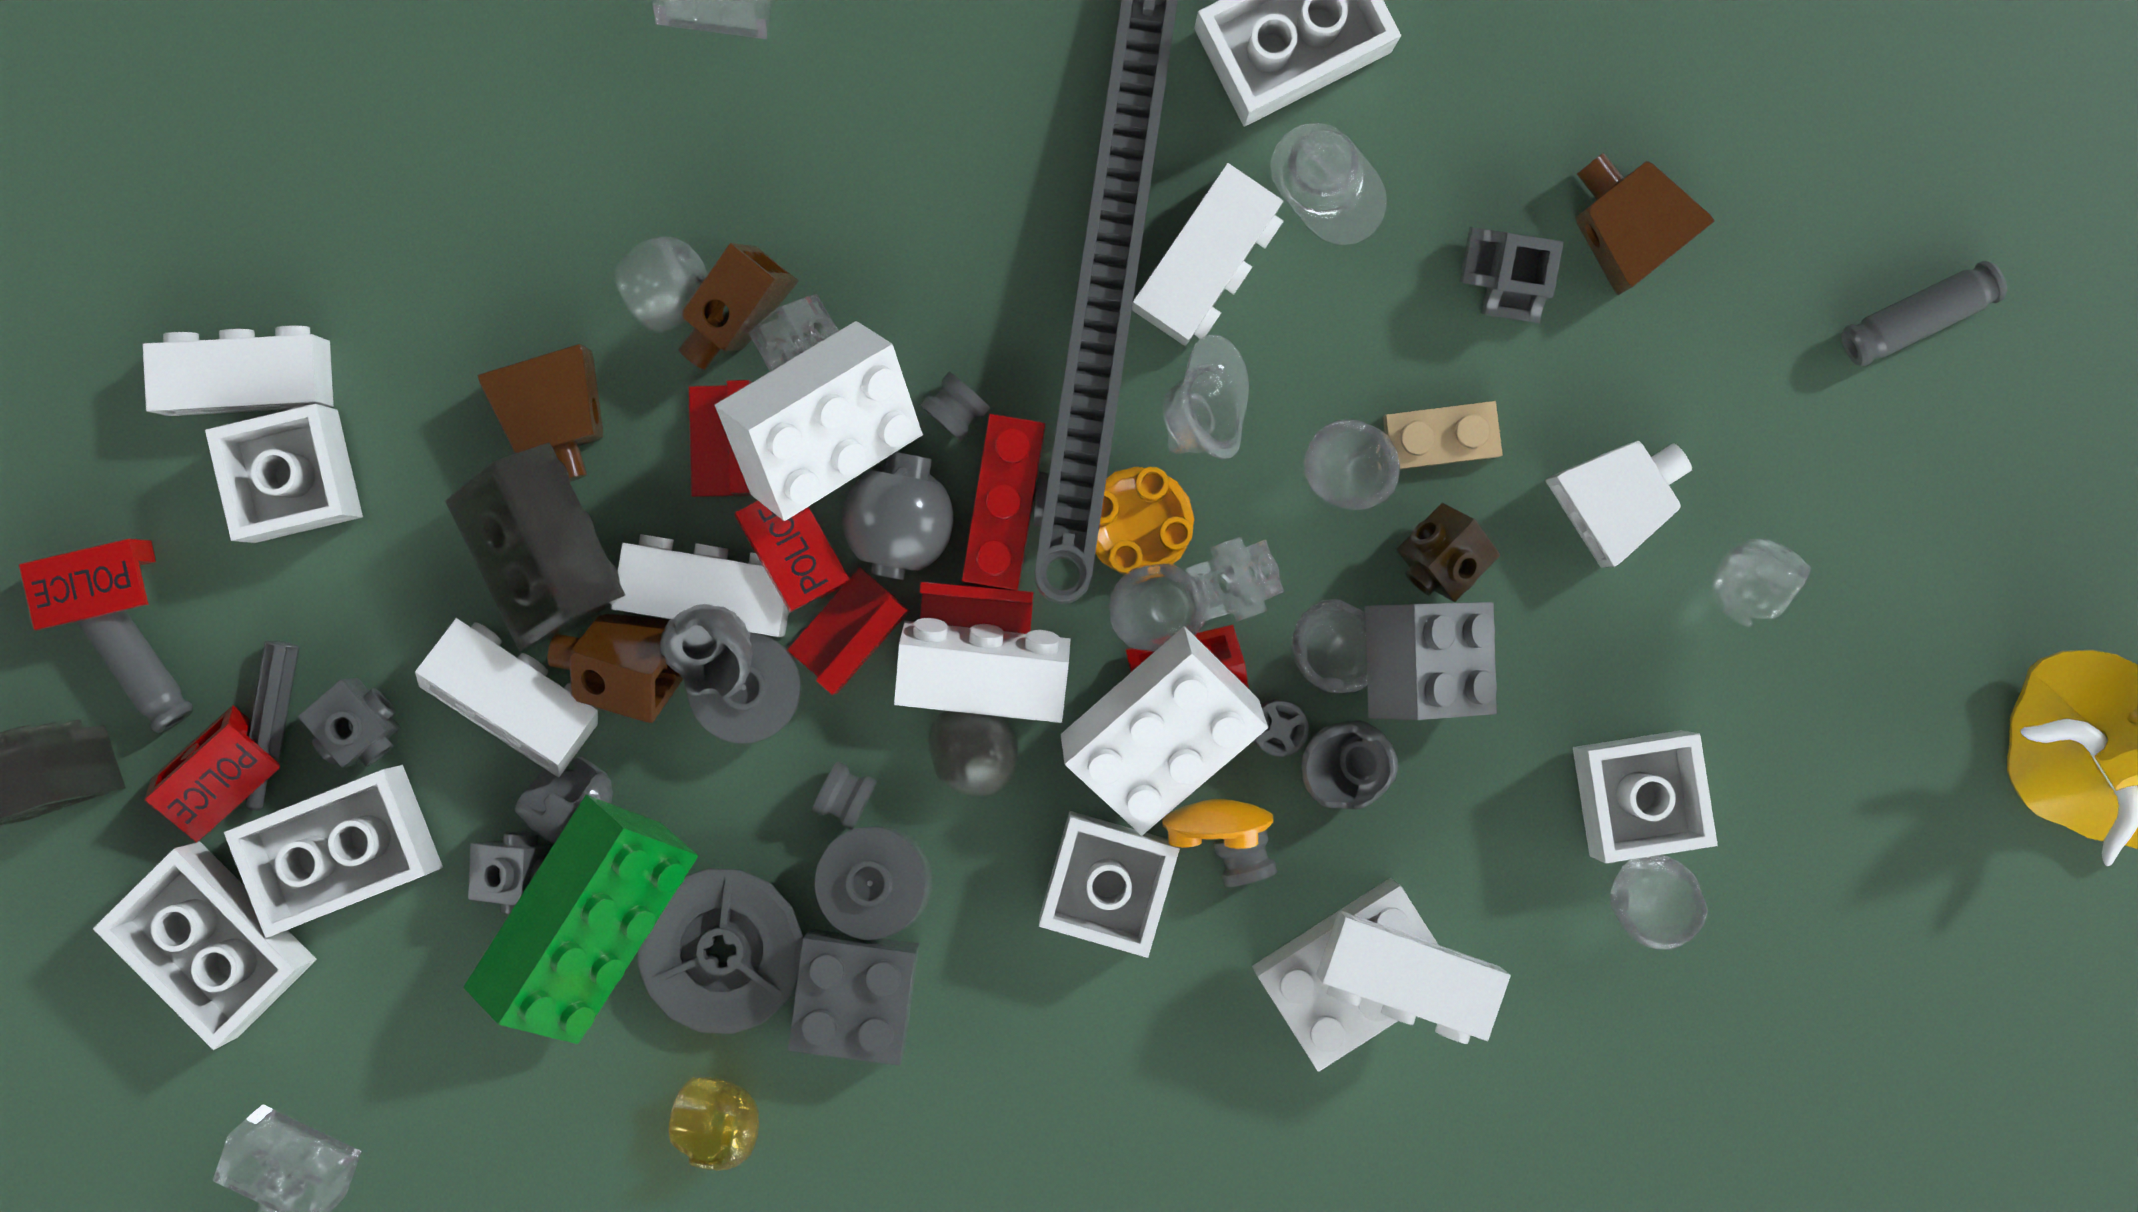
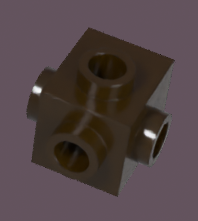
[1396,503,1500,603]

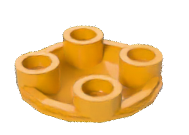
[1095,467,1194,577]
[1162,799,1273,849]

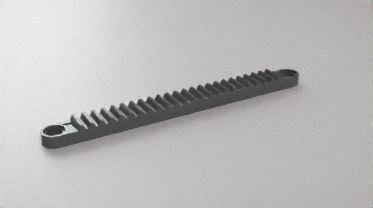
[1035,0,1178,604]

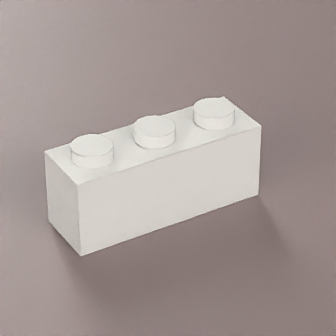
[1132,163,1284,347]
[143,326,334,416]
[611,534,789,637]
[415,618,598,778]
[894,618,1070,723]
[1316,910,1511,1044]

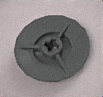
[637,868,803,1034]

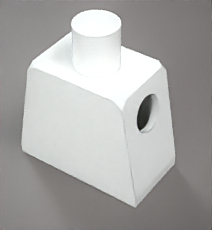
[1545,441,1692,568]

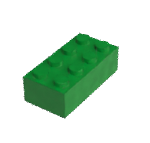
[463,795,699,1044]

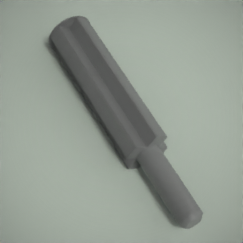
[245,641,299,811]

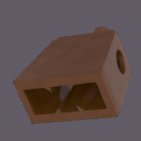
[1575,152,1715,295]
[678,243,799,370]
[477,344,603,485]
[548,614,683,723]

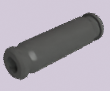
[1841,261,2007,367]
[76,610,193,733]

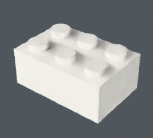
[1194,0,1401,127]
[715,321,923,521]
[1061,626,1268,836]
[224,765,443,938]
[93,842,317,1050]
[1252,878,1438,1072]

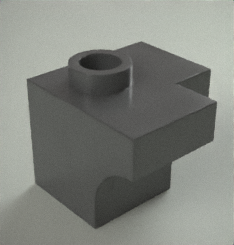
[1459,227,1564,323]

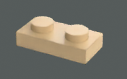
[1383,401,1503,471]

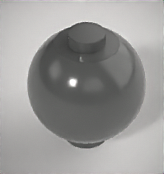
[842,452,954,580]

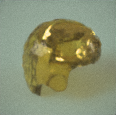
[668,1076,760,1171]

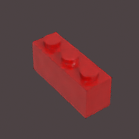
[962,414,1046,591]

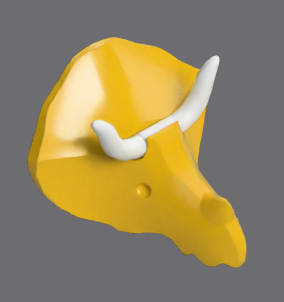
[2007,650,2138,866]

